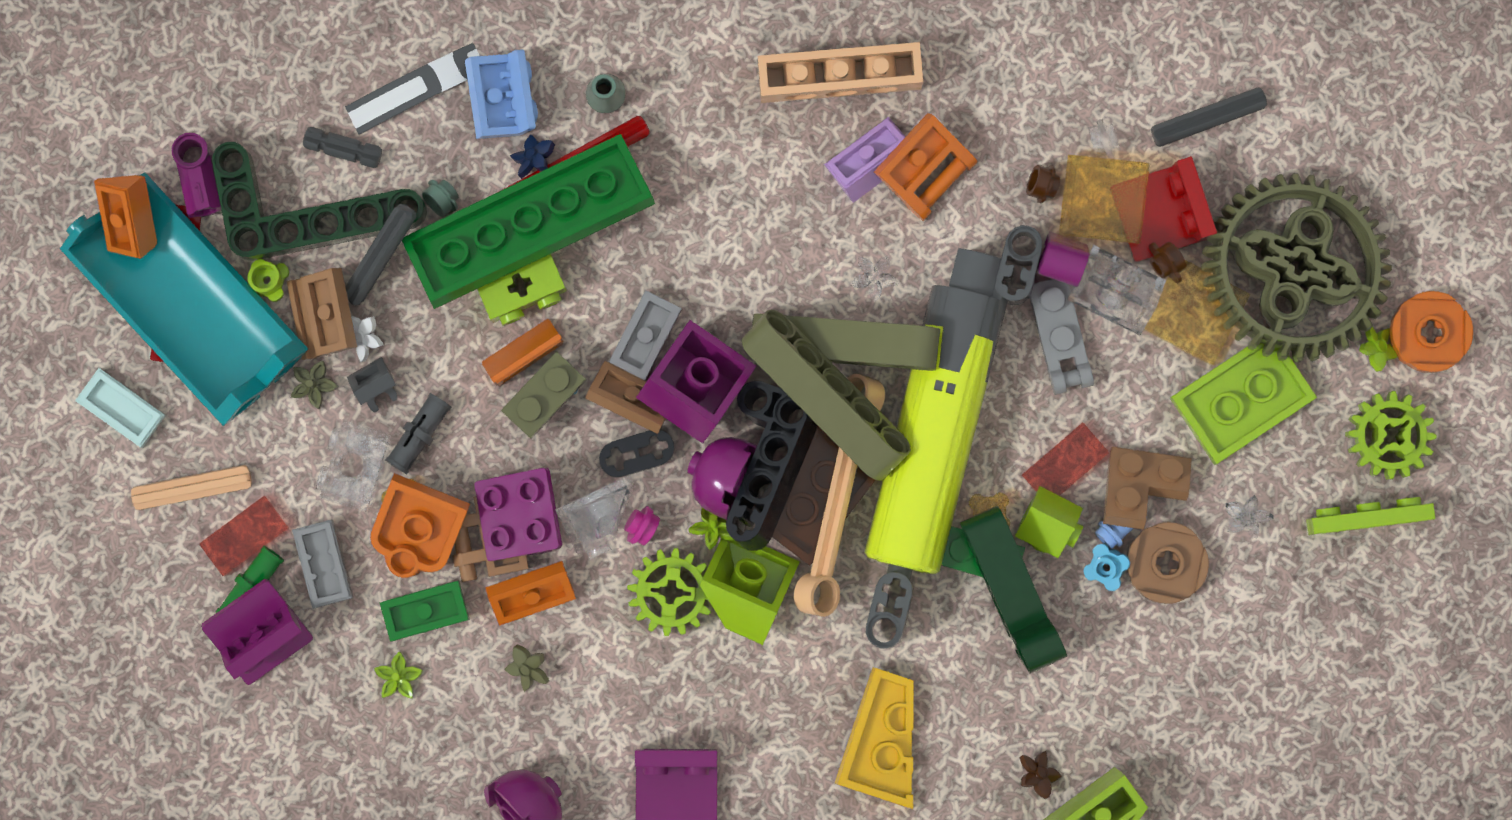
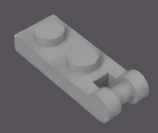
[1029,279,1094,395]

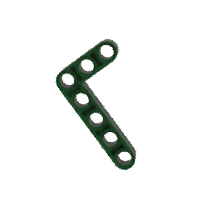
[212,142,427,261]

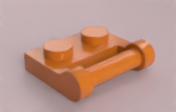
[874,113,978,221]

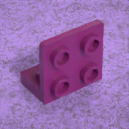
[635,749,718,820]

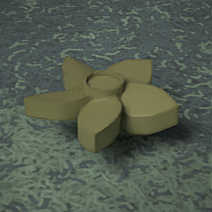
[291,360,339,409]
[504,644,550,692]

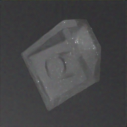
[555,475,636,560]

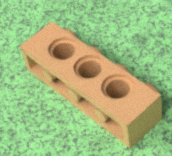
[758,42,923,103]

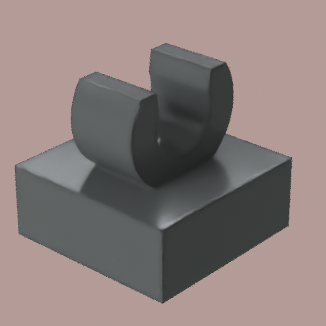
[347,357,397,412]

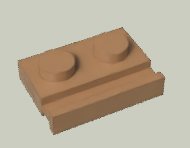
[287,268,357,360]

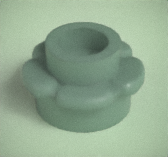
[422,180,459,217]

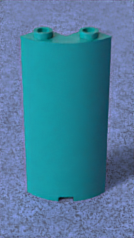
[60,172,308,426]

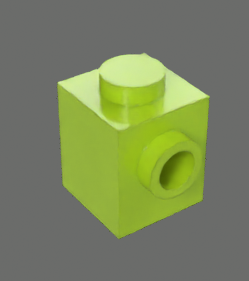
[1015,486,1084,558]

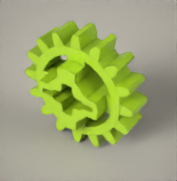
[1345,391,1437,480]
[627,548,711,636]

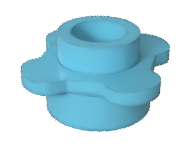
[1084,544,1130,591]

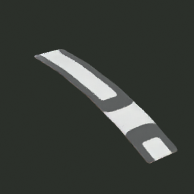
[345,43,480,135]

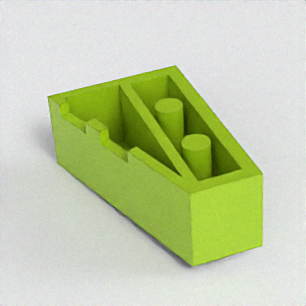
[1043,767,1148,820]

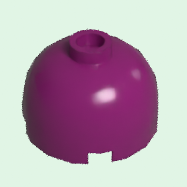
[687,437,757,520]
[484,769,562,820]

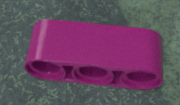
[1037,231,1090,287]

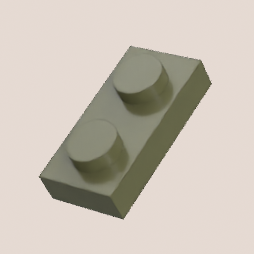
[501,351,587,439]

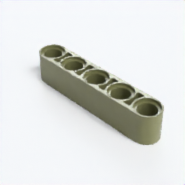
[741,309,911,481]
[752,314,940,371]

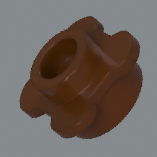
[1149,242,1187,284]

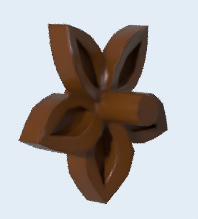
[1019,751,1062,799]

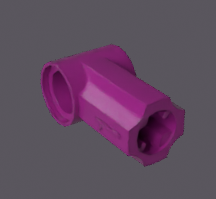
[172,133,222,218]

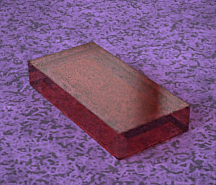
[1021,422,1109,496]
[199,495,289,577]

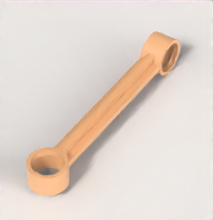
[794,374,885,617]

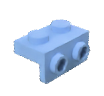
[465,49,538,139]

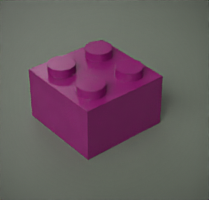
[636,320,756,444]

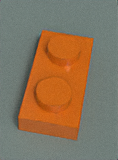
[485,561,576,626]

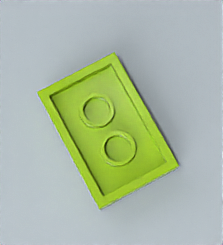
[1170,342,1317,465]

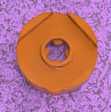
[1389,291,1473,373]

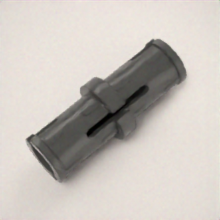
[385,393,452,475]

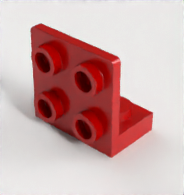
[1111,156,1217,262]

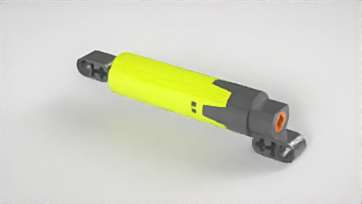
[864,225,1042,649]

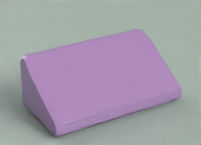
[824,117,906,203]

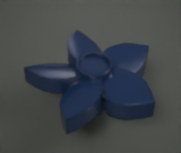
[510,134,555,179]

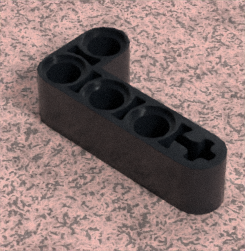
[726,381,818,551]

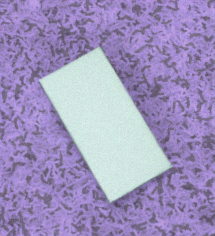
[75,368,166,448]

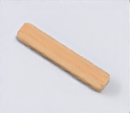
[131,465,252,510]

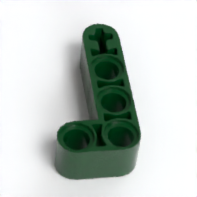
[960,505,1067,674]

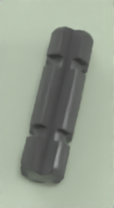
[303,127,382,168]

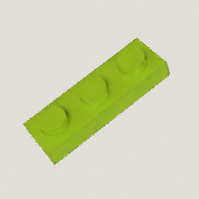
[1306,497,1435,535]

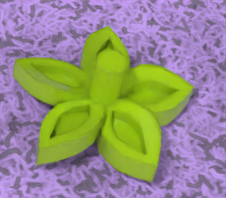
[1359,326,1398,372]
[689,507,733,550]
[374,652,423,699]

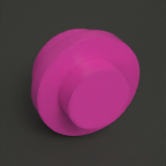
[624,506,660,546]

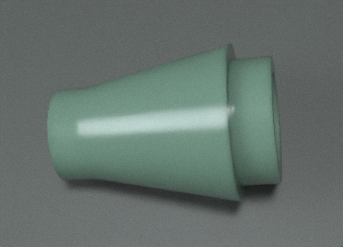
[586,74,626,113]

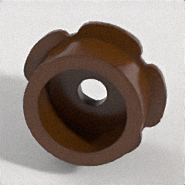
[1026,165,1060,203]

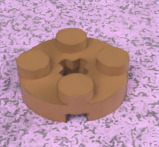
[1126,522,1209,604]

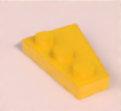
[835,667,914,809]

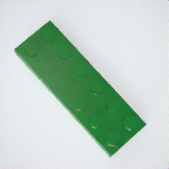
[402,134,655,309]

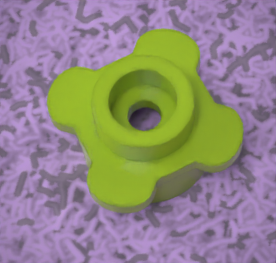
[248,259,290,302]

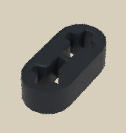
[599,430,675,478]

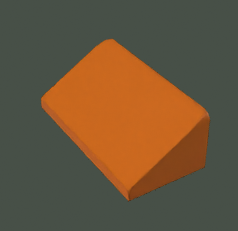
[94,175,157,259]
[482,319,564,386]

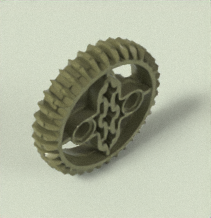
[1201,173,1392,363]

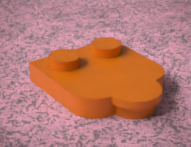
[370,473,470,578]

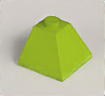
[700,539,800,645]

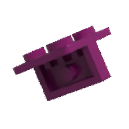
[474,468,562,561]
[201,579,313,685]

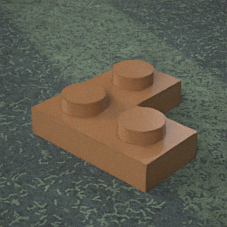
[1103,447,1192,530]

